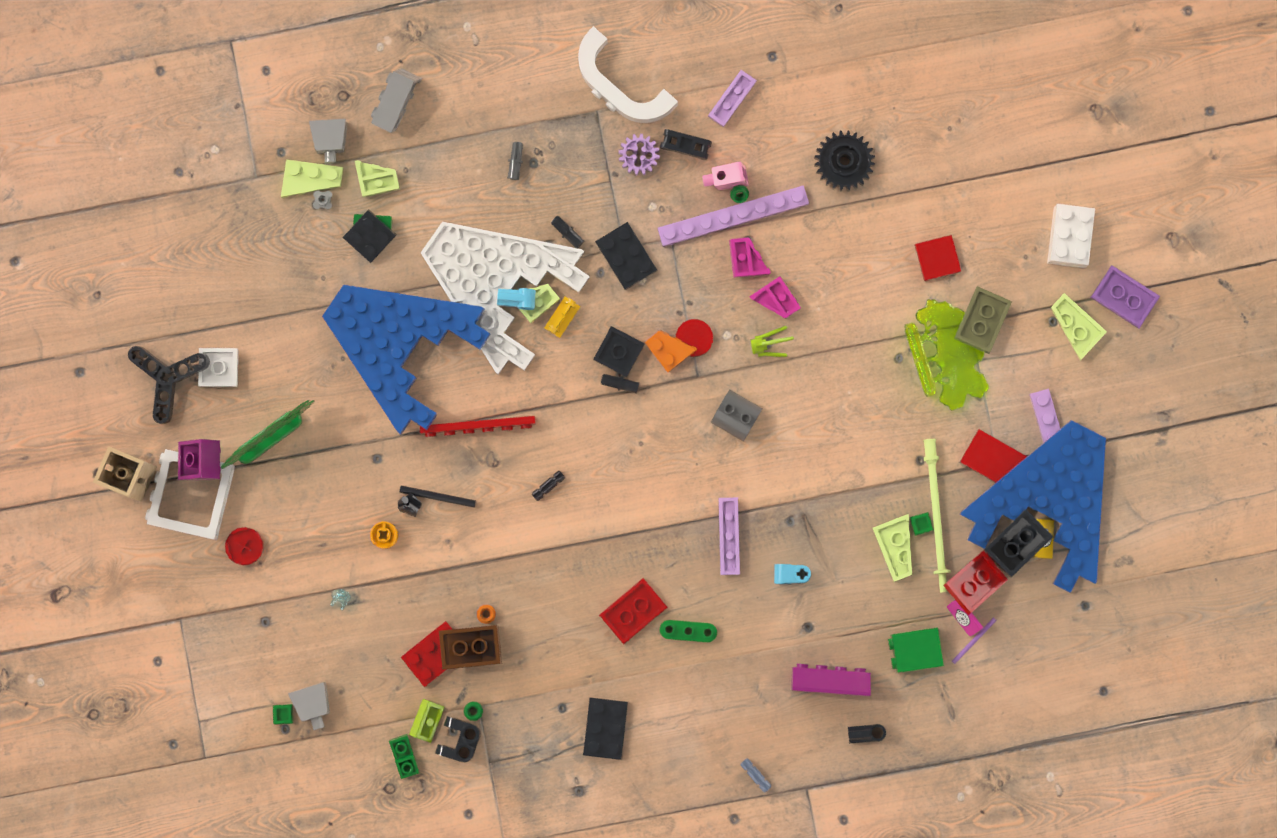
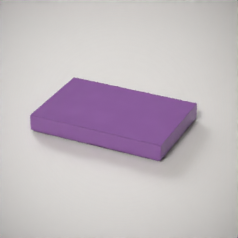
[1090,265,1160,329]

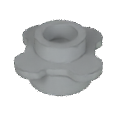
[313,190,332,210]

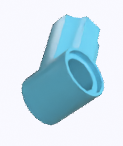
[497,288,536,310]

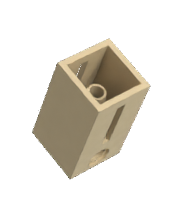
[93,446,157,502]

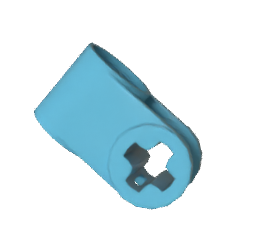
[774,564,811,584]

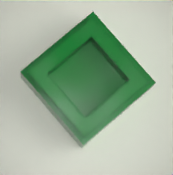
[909,512,934,536]
[273,704,293,725]

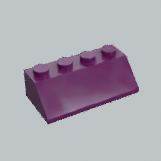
[791,663,871,696]

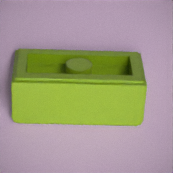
[409,699,445,743]

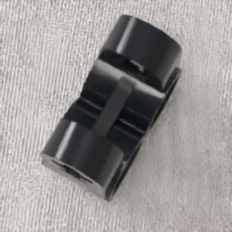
[435,716,481,763]

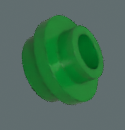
[730,185,749,203]
[464,702,483,721]

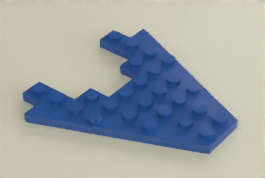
[322,285,491,435]
[959,420,1106,593]

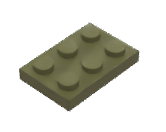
[954,286,1012,354]

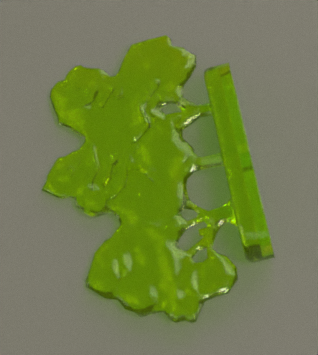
[904,299,989,411]

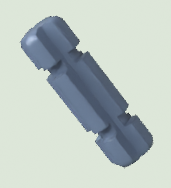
[740,758,771,792]

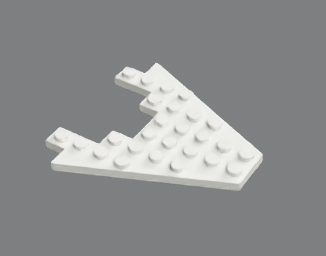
[421,222,590,375]

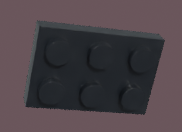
[595,222,657,290]
[583,697,628,760]

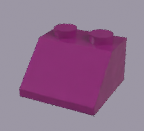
[178,439,221,480]

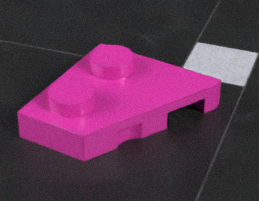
[729,237,771,278]
[749,276,801,319]

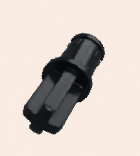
[551,216,585,249]
[601,374,640,394]

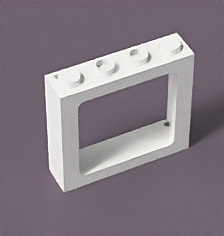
[145,449,235,540]

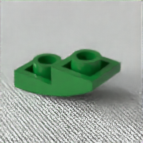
[389,734,420,779]

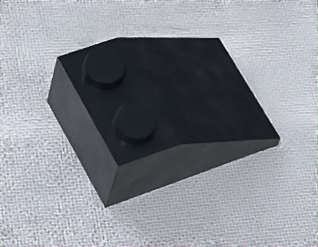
[984,509,1053,578]

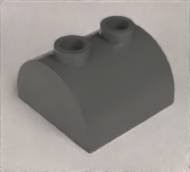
[711,390,763,442]

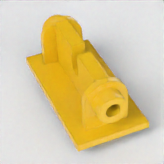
[544,297,581,338]

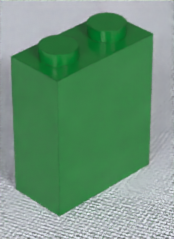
[888,628,944,673]

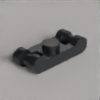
[660,129,712,160]

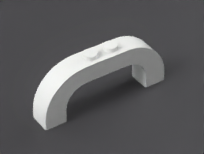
[578,26,678,123]

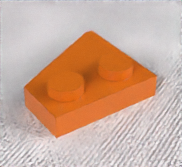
[645,330,697,372]

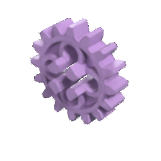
[618,134,660,176]

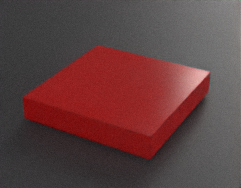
[914,235,961,281]

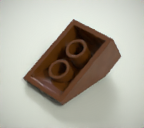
[439,625,502,670]

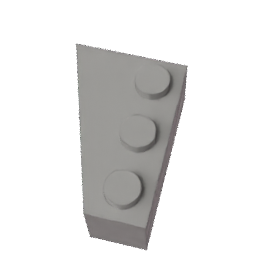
[371,69,422,133]

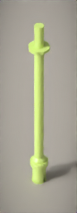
[923,439,951,593]

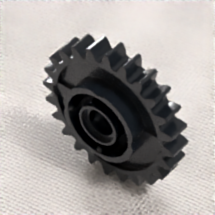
[814,130,875,192]

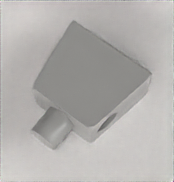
[309,119,348,164]
[288,682,330,730]

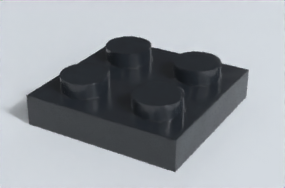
[342,209,397,263]
[593,326,645,378]

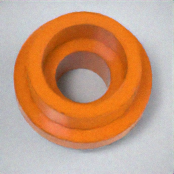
[477,605,496,624]

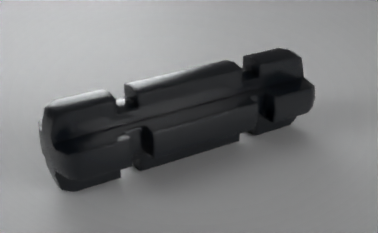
[532,471,565,501]

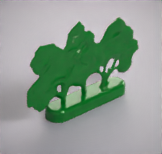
[221,400,315,469]

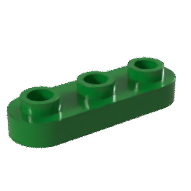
[660,620,717,642]

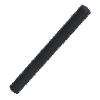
[399,485,476,508]

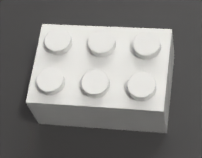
[1047,204,1095,268]

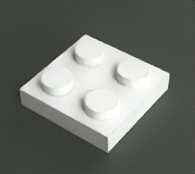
[198,348,238,387]

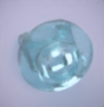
[331,589,351,610]

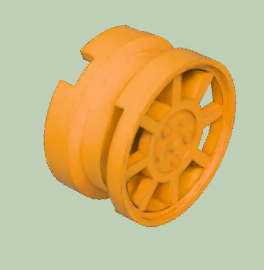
[370,521,398,549]

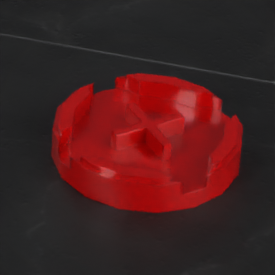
[676,319,713,357]
[225,527,264,566]

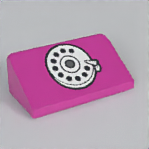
[947,600,983,636]

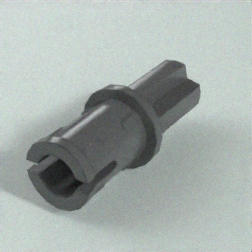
[507,142,523,180]

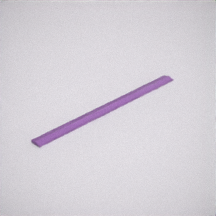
[952,617,997,664]

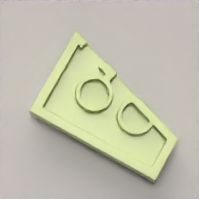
[281,160,344,198]
[1051,293,1107,360]
[872,514,912,582]

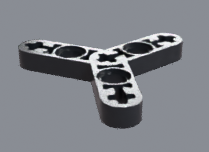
[128,346,210,424]

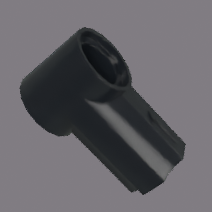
[848,724,886,744]

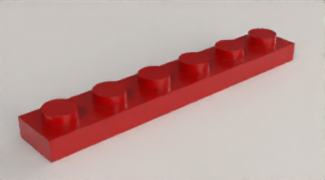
[420,416,536,438]

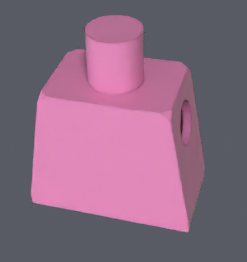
[703,162,749,190]

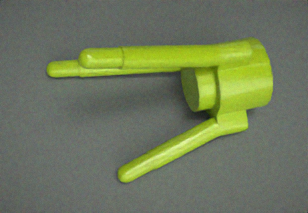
[750,326,794,357]

